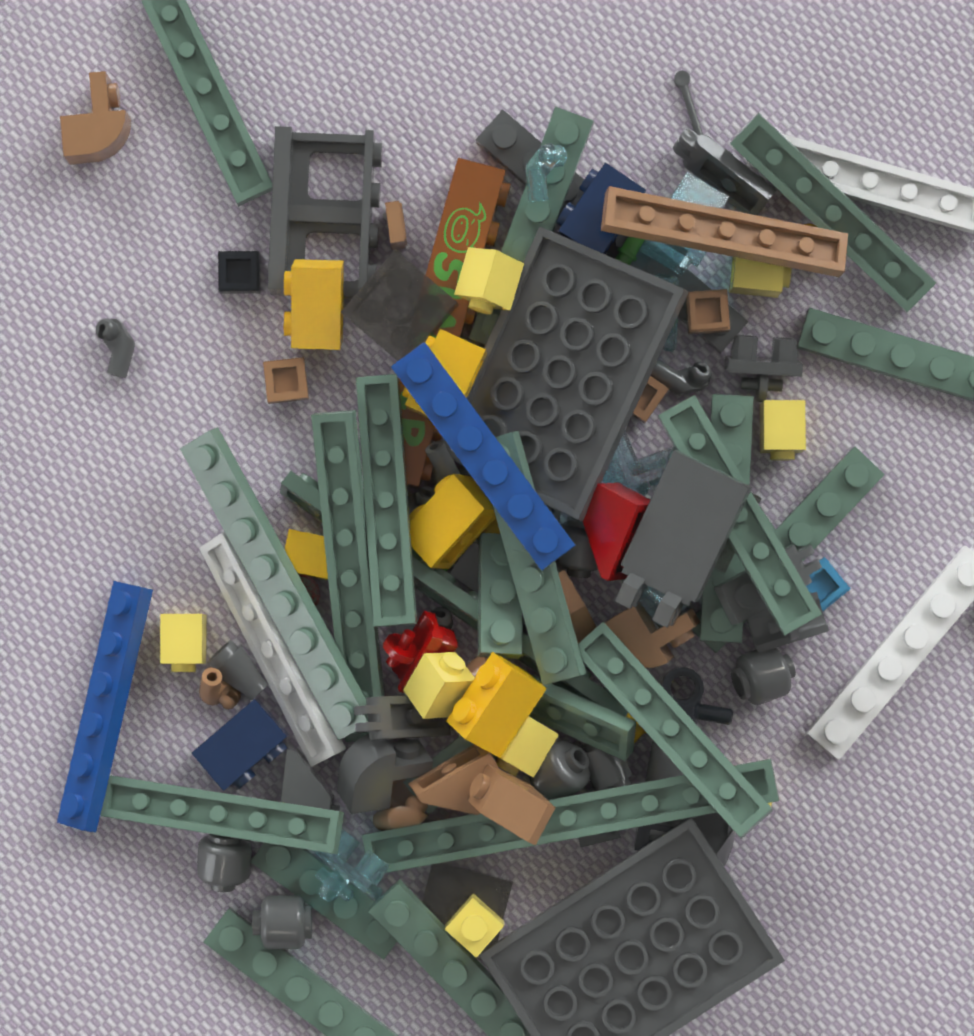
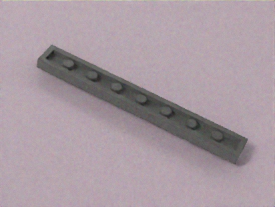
[476,109,748,354]

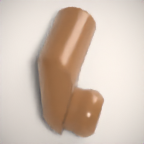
[199,667,241,710]
[373,795,428,831]

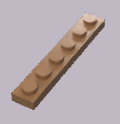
[601,186,848,277]

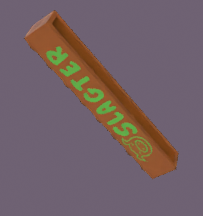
[399,158,511,489]

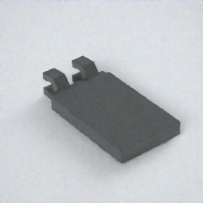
[615,450,752,627]

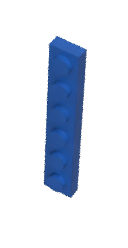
[391,342,576,571]
[57,581,153,833]

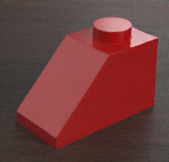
[583,482,651,581]

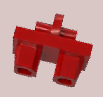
[383,611,458,693]

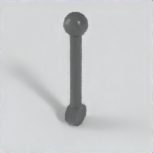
[674,70,703,136]

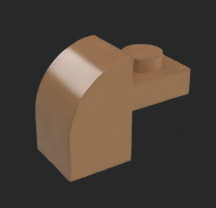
[60,71,131,165]
[604,601,700,668]

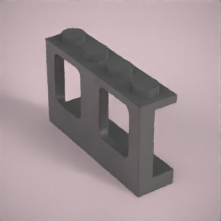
[267,126,382,299]

